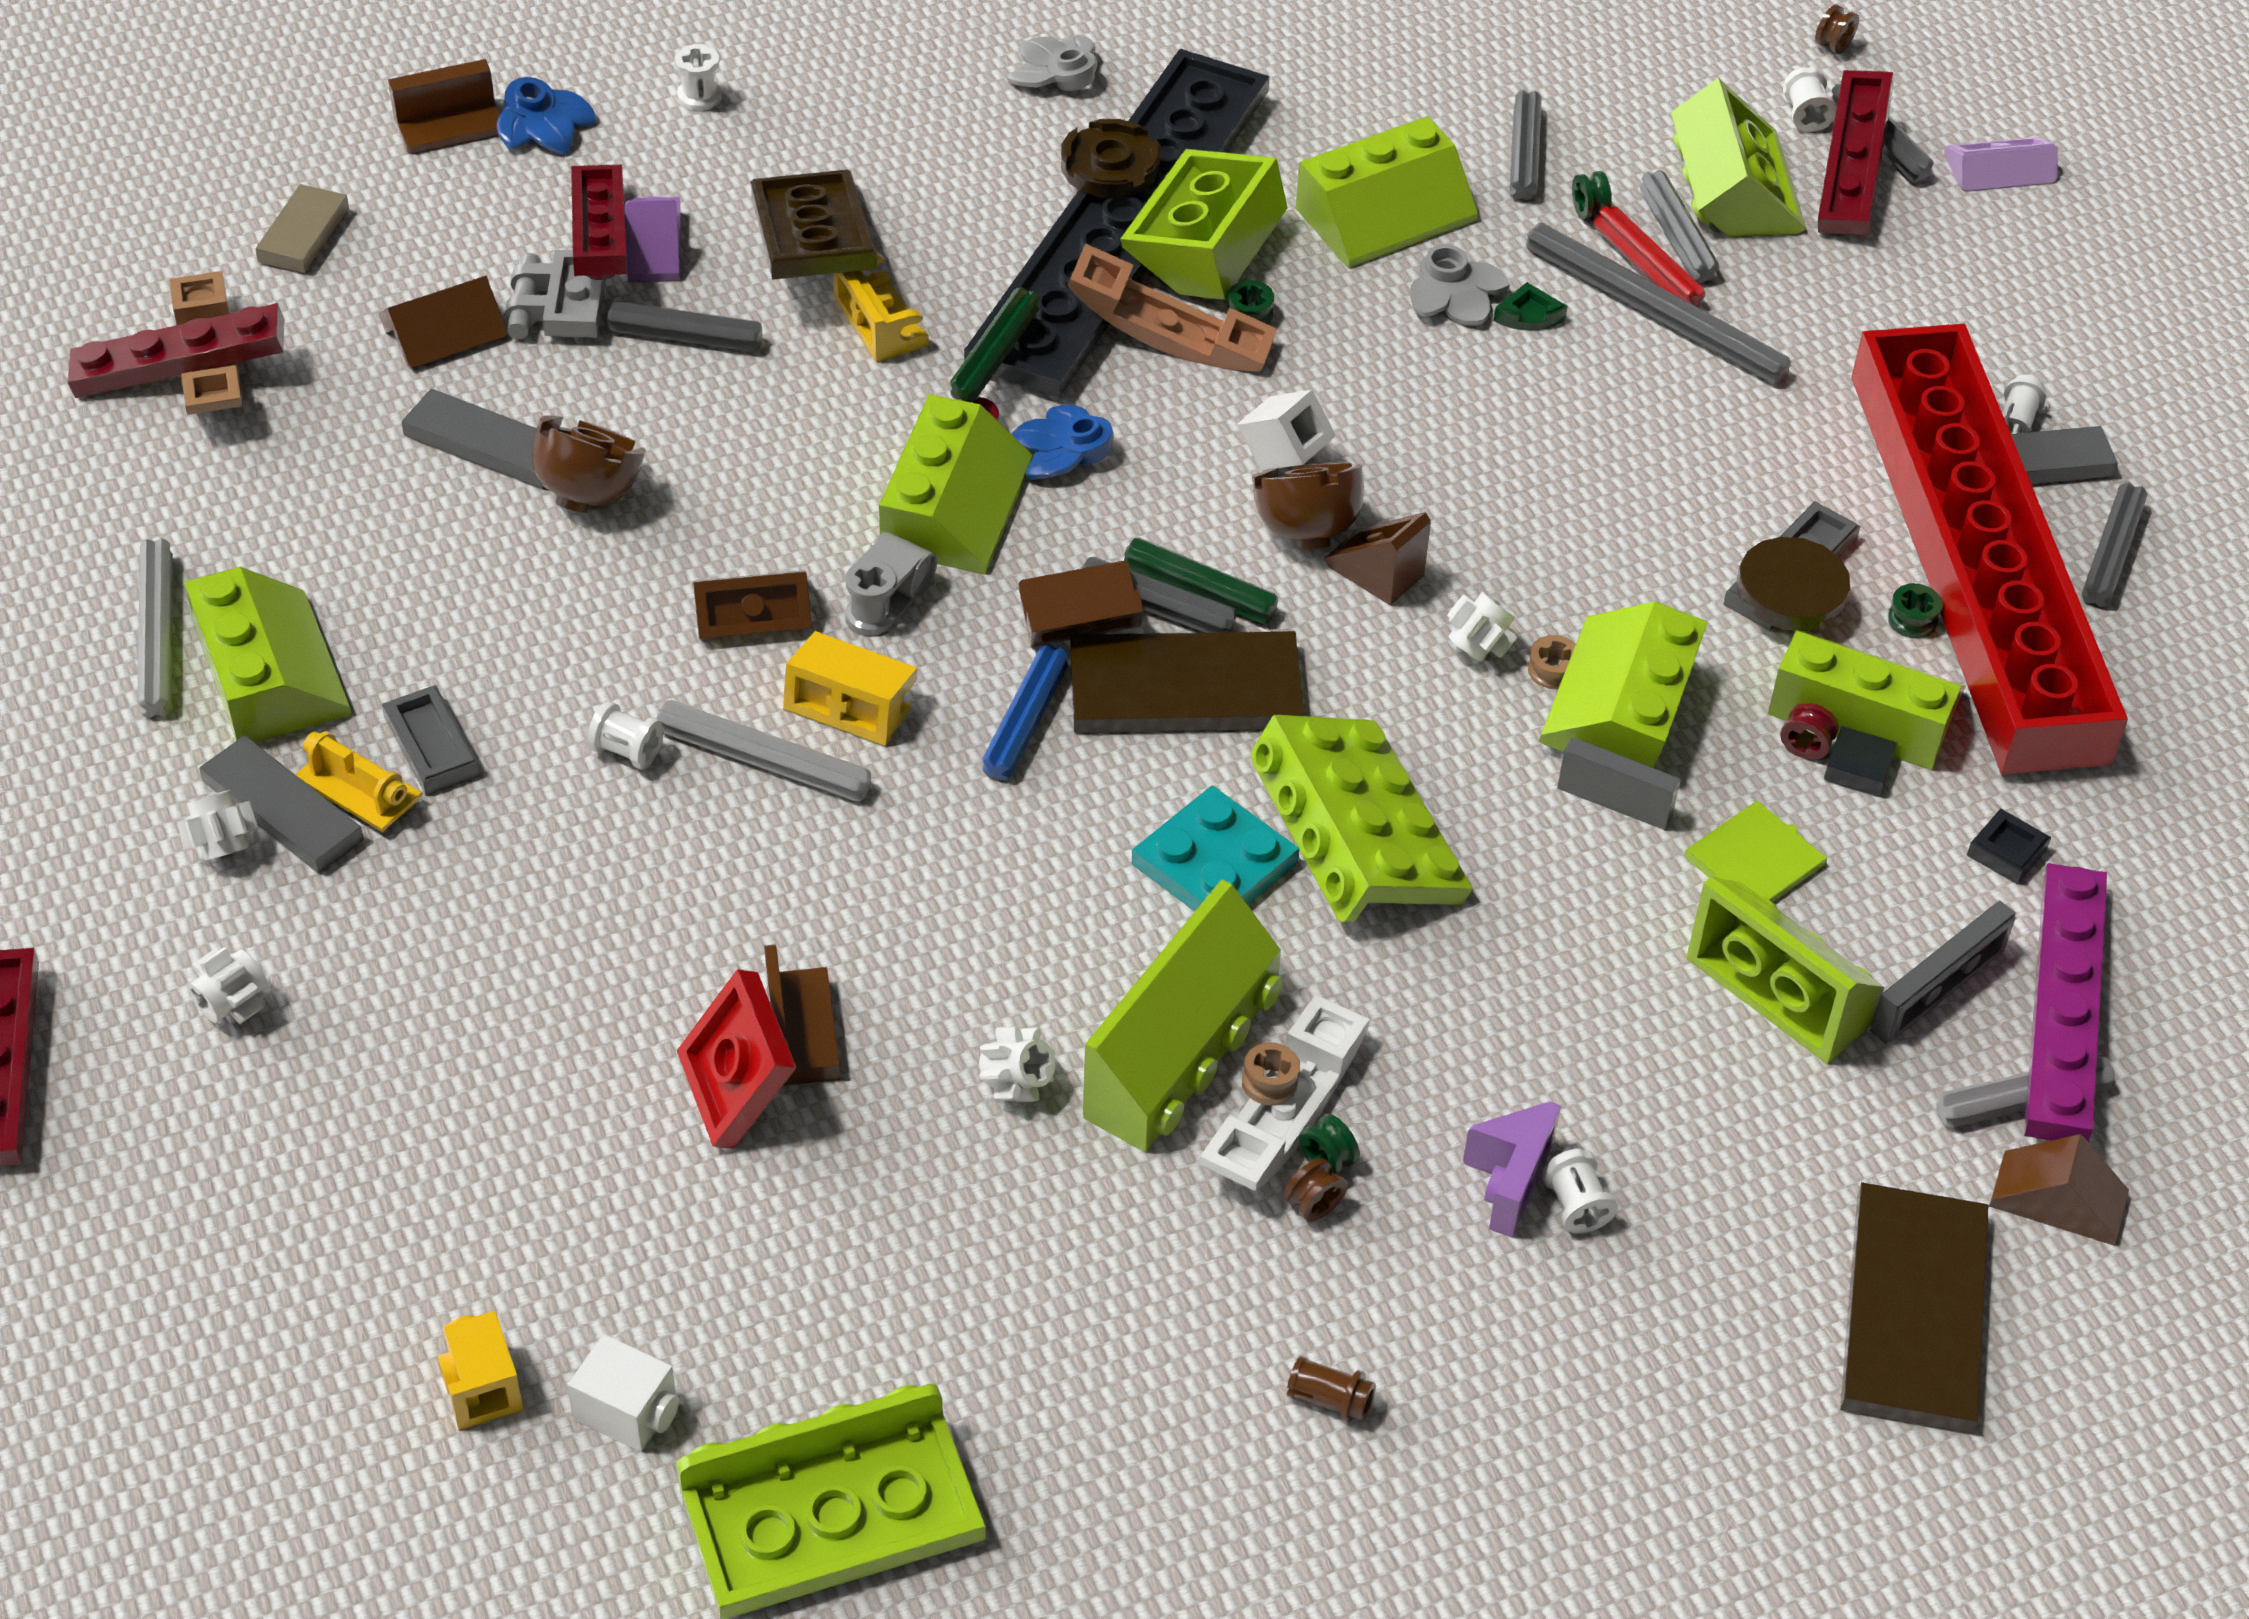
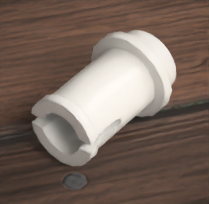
[2002,374,2047,434]

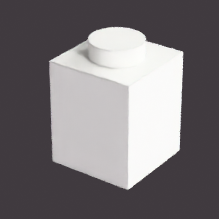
[1237,390,1336,470]
[567,1333,679,1452]

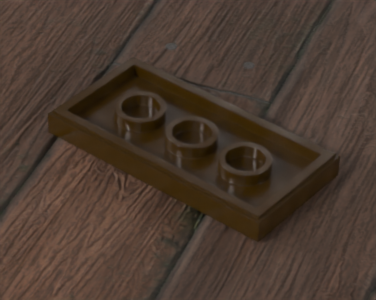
[750,169,877,280]
[1070,631,1304,733]
[1840,1182,1989,1434]

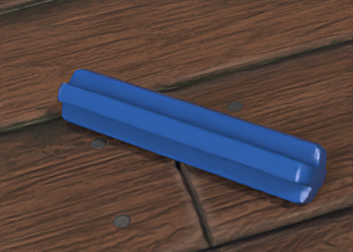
[982,644,1068,781]

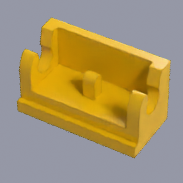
[833,252,929,362]
[783,631,918,746]

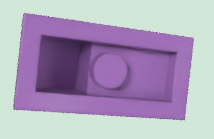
[625,197,681,282]
[1463,1101,1561,1238]

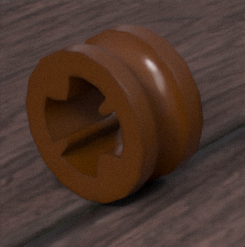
[1815,4,1859,54]
[1284,1158,1348,1222]

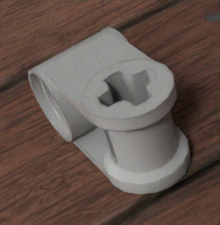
[845,532,938,636]

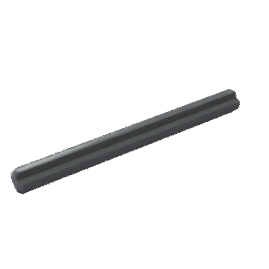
[1526,223,1792,385]

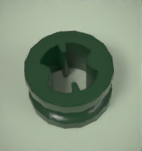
[1572,171,1612,220]
[1227,280,1274,325]
[1887,583,1943,639]
[1299,1114,1360,1175]

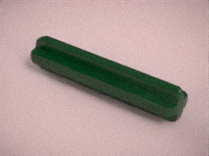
[950,287,1039,403]
[1124,537,1278,624]

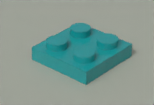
[1131,785,1299,911]

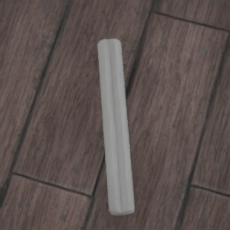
[137,538,173,718]
[656,700,872,802]

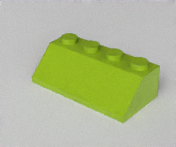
[1083,879,1283,1153]

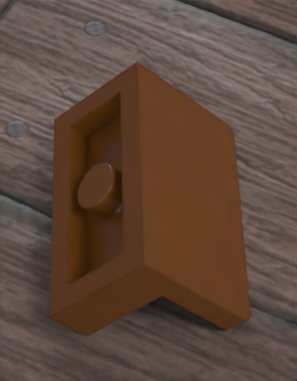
[388,59,500,155]
[378,275,507,368]
[1018,561,1143,647]
[692,570,812,639]
[764,944,840,1086]

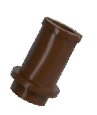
[1287,1356,1376,1423]

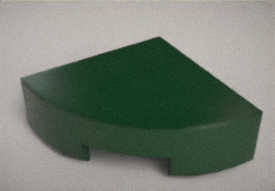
[1493,282,1568,331]

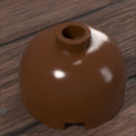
[531,415,646,513]
[1252,462,1364,550]

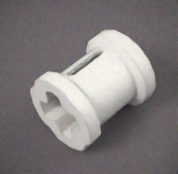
[675,44,722,111]
[1783,67,1836,132]
[587,701,664,770]
[1541,1149,1618,1234]

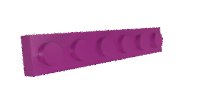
[2024,863,2107,1143]

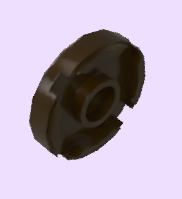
[1061,119,1161,198]
[1737,537,1851,631]

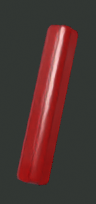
[1594,206,1705,307]

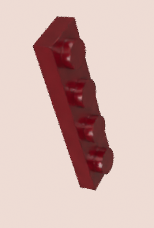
[1818,70,1894,235]
[571,164,627,280]
[67,303,285,398]
[0,948,39,1166]

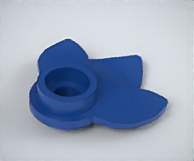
[497,77,596,156]
[1012,405,1114,480]

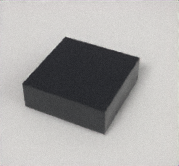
[1824,726,1897,796]
[1967,808,2051,885]

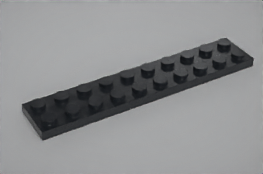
[964,49,1270,398]

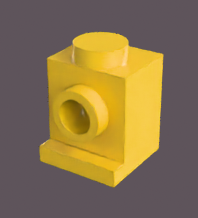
[437,1310,524,1430]

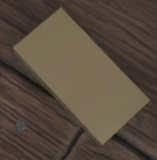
[255,184,349,273]

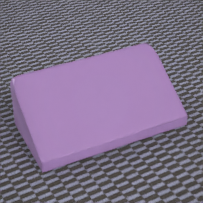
[1944,137,2058,191]

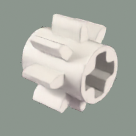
[1447,591,1518,662]
[176,790,258,860]
[188,947,268,1025]
[979,1026,1055,1102]

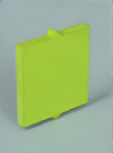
[1684,800,1827,902]

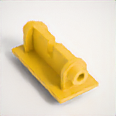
[295,731,423,833]

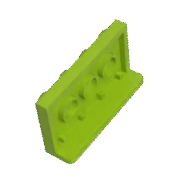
[1251,715,1473,922]
[676,1384,985,1619]

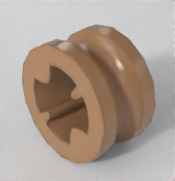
[1528,635,1576,689]
[1242,1042,1300,1105]

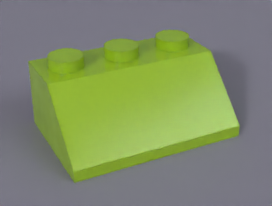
[1671,78,1806,237]
[1295,116,1478,269]
[1121,149,1288,300]
[879,394,1033,575]
[184,567,352,743]
[1538,601,1708,768]
[1768,630,1966,770]
[1686,877,1884,1064]

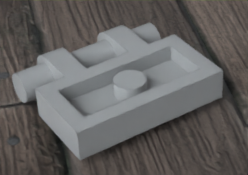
[505,250,607,339]

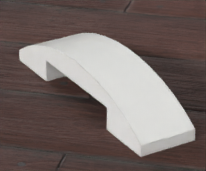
[1199,995,1370,1191]

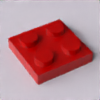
[676,969,796,1149]

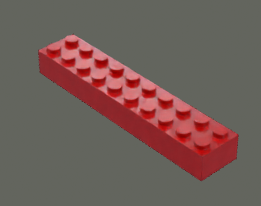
[1851,323,2128,775]

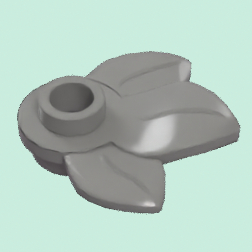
[1006,35,1097,91]
[1410,244,1510,326]

